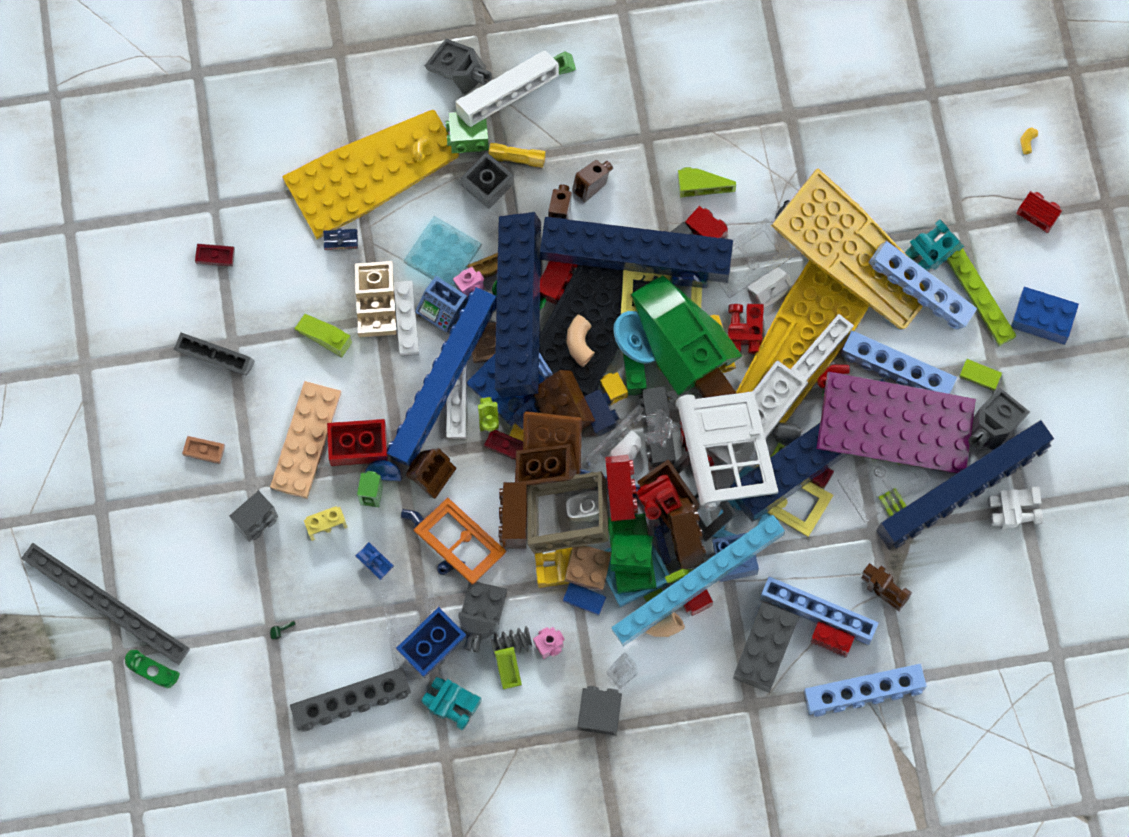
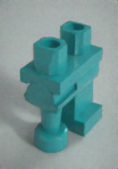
[905,219,964,271]
[421,677,482,731]

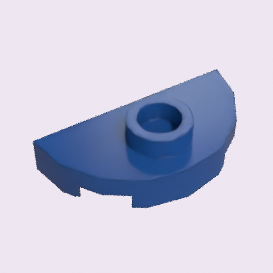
[365,460,402,481]

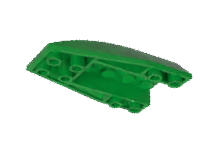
[631,275,742,396]

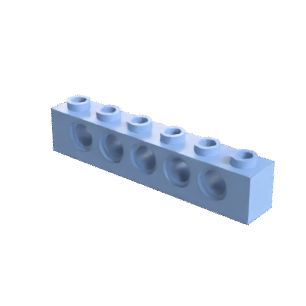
[868,241,977,329]
[841,331,957,394]
[760,577,879,645]
[804,664,927,717]

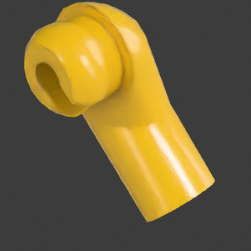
[412,135,431,161]

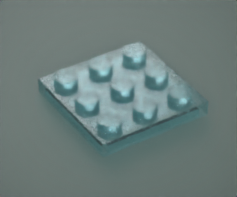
[404,216,482,287]

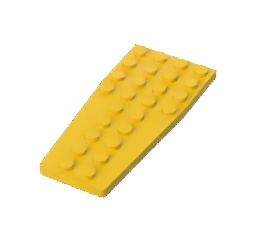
[282,110,459,239]
[771,168,924,330]
[736,260,870,423]

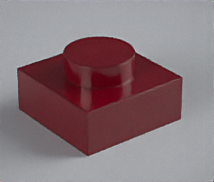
[811,468,834,489]

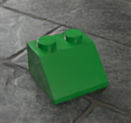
[611,533,653,574]

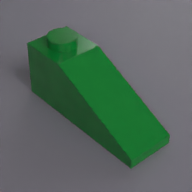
[623,353,647,396]

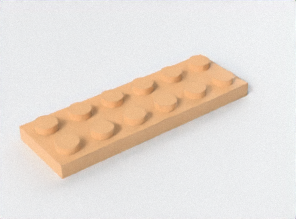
[270,381,341,499]

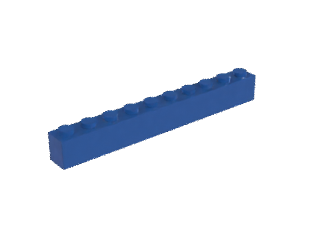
[387,287,497,467]

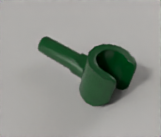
[270,621,296,640]

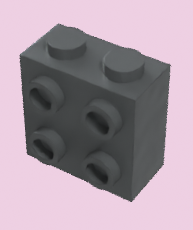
[577,686,622,736]

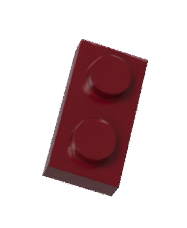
[195,244,235,267]
[484,430,523,460]

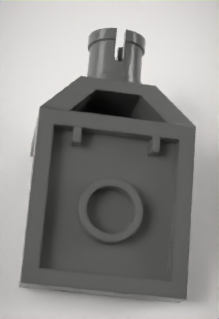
[424,39,492,94]
[968,388,1030,450]
[458,582,507,652]

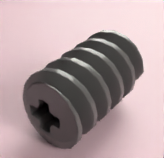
[490,626,533,658]

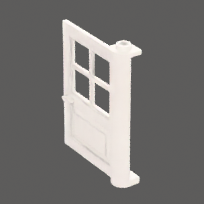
[675,392,778,511]

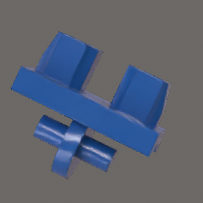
[355,542,394,580]

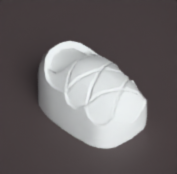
[607,430,642,460]
[566,491,610,522]

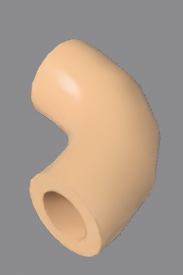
[566,315,594,367]
[645,613,685,637]

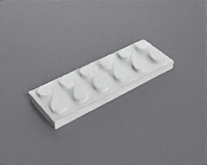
[708,361,808,473]

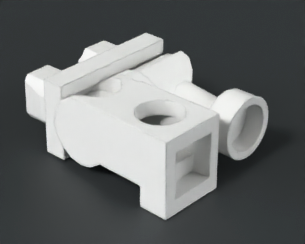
[988,486,1043,529]

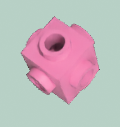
[453,267,485,299]
[533,627,565,659]

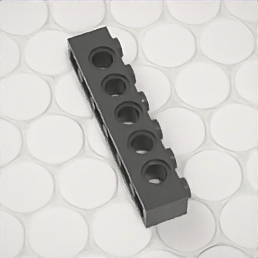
[290,667,411,732]

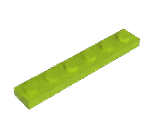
[946,248,1017,346]

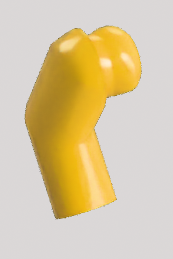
[1020,127,1039,155]

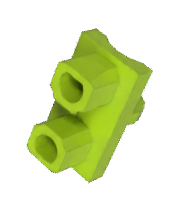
[478,397,499,432]

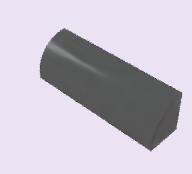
[174,332,255,376]

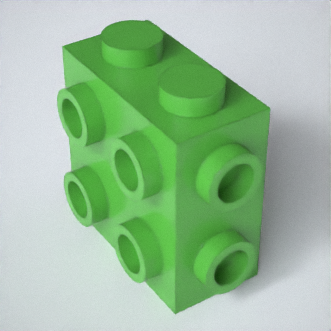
[445,112,489,153]

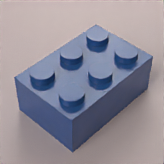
[1011,286,1079,345]
[396,607,467,678]

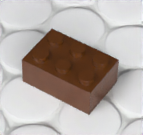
[533,370,595,430]
[498,482,527,549]
[667,498,707,569]

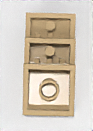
[355,261,396,337]

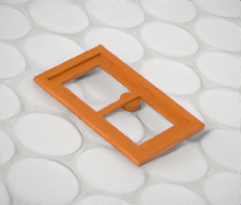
[413,498,507,585]

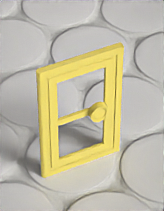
[621,270,702,314]
[755,465,834,537]

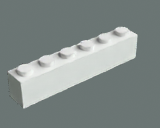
[456,51,559,127]

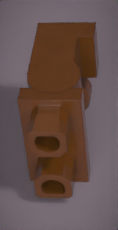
[861,563,912,611]

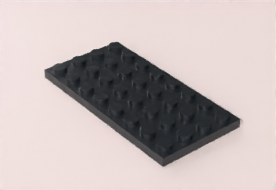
[539,265,658,395]

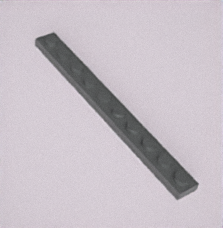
[21,543,190,665]

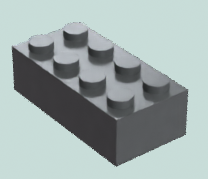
[733,602,799,693]

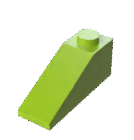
[677,167,736,198]
[294,314,352,358]

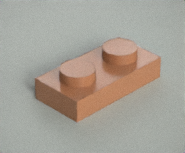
[182,436,225,464]

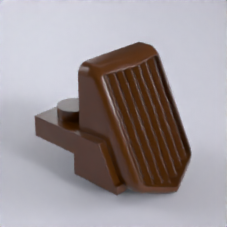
[406,448,457,499]

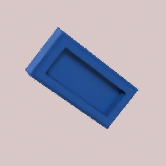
[563,583,606,616]

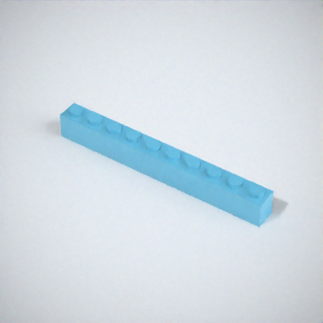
[611,515,785,647]

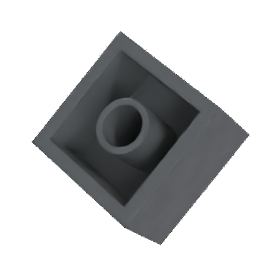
[461,152,514,209]
[229,490,278,542]

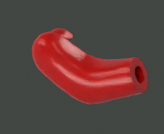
[817,364,850,388]

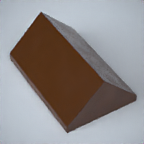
[695,367,737,398]
[515,444,578,486]
[637,459,700,529]

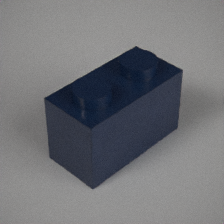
[584,389,620,436]

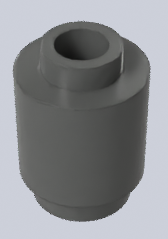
[772,422,801,443]

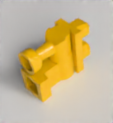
[535,548,572,588]

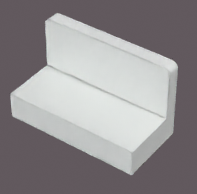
[747,267,793,308]

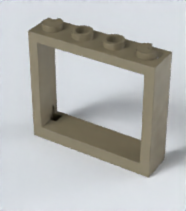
[527,471,608,554]

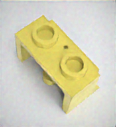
[304,506,348,541]

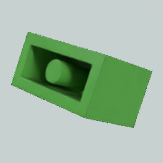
[357,471,383,508]

